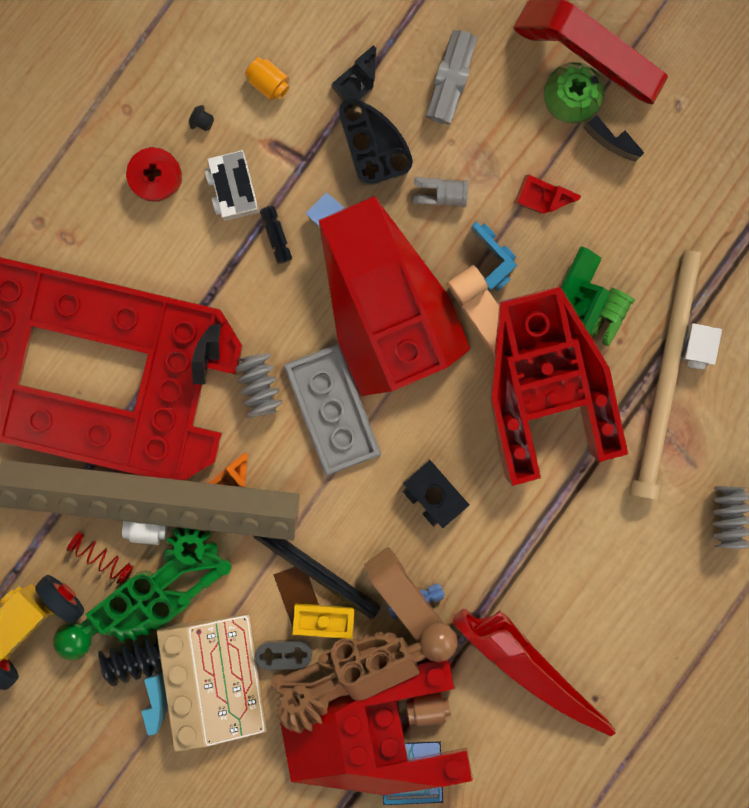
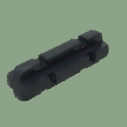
[260,206,292,264]

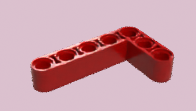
[513,0,668,104]

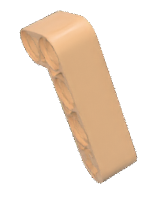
[446,265,499,356]

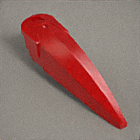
[453,608,616,736]

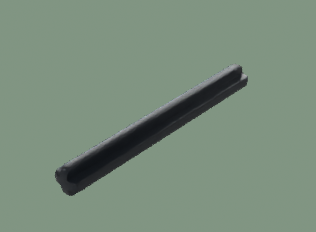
[253,536,380,619]

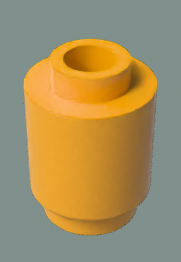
[245,57,290,101]

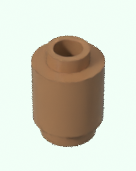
[406,693,451,727]

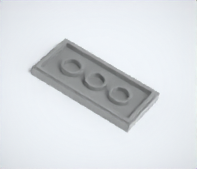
[284,344,382,476]

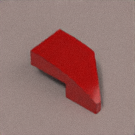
[514,175,581,214]

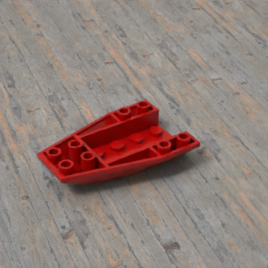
[318,196,470,396]

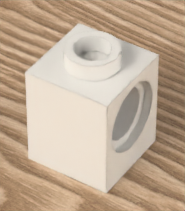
[681,323,722,370]

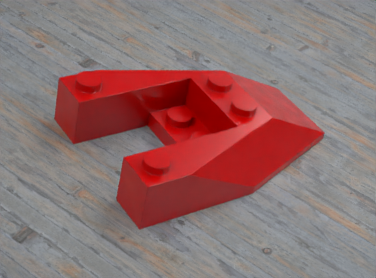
[491,286,628,486]
[280,659,473,795]

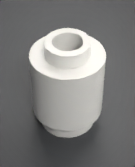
[122,521,168,545]

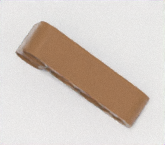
[364,547,459,646]

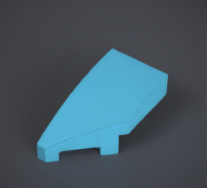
[141,672,168,736]

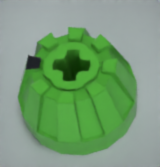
[544,62,604,123]

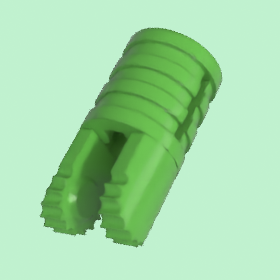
[590,287,635,347]

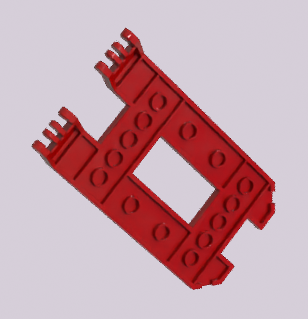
[0,257,243,481]

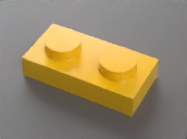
[293,603,354,639]

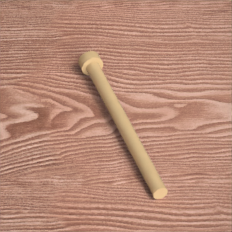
[629,250,702,500]

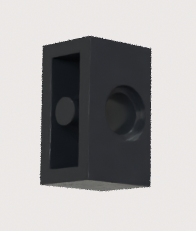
[402,459,470,529]

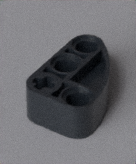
[339,98,413,185]

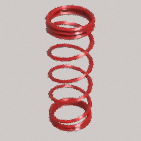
[66,531,134,585]

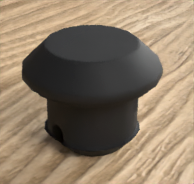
[189,105,214,131]

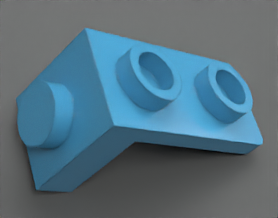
[470,221,517,291]

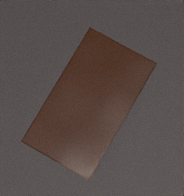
[273,567,319,627]

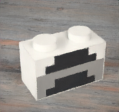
[205,150,259,221]

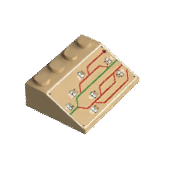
[157,613,267,751]

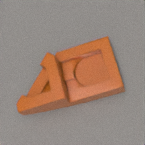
[208,453,248,487]

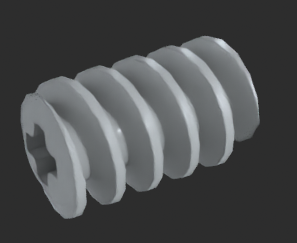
[235,353,282,418]
[712,486,749,549]

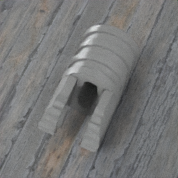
[413,177,468,207]

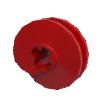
[126,147,182,202]

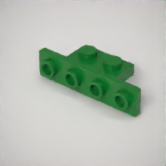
[561,246,610,334]

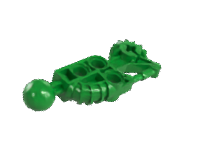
[53,527,232,661]

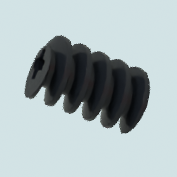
[98,635,163,687]

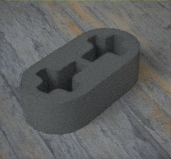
[255,640,312,670]

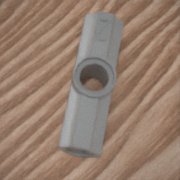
[426,30,478,125]

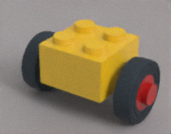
[0,575,85,690]

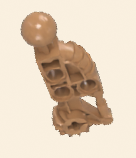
[271,623,458,734]

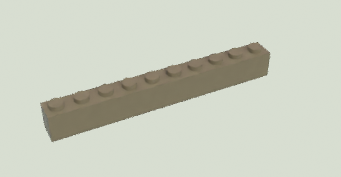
[0,460,300,540]

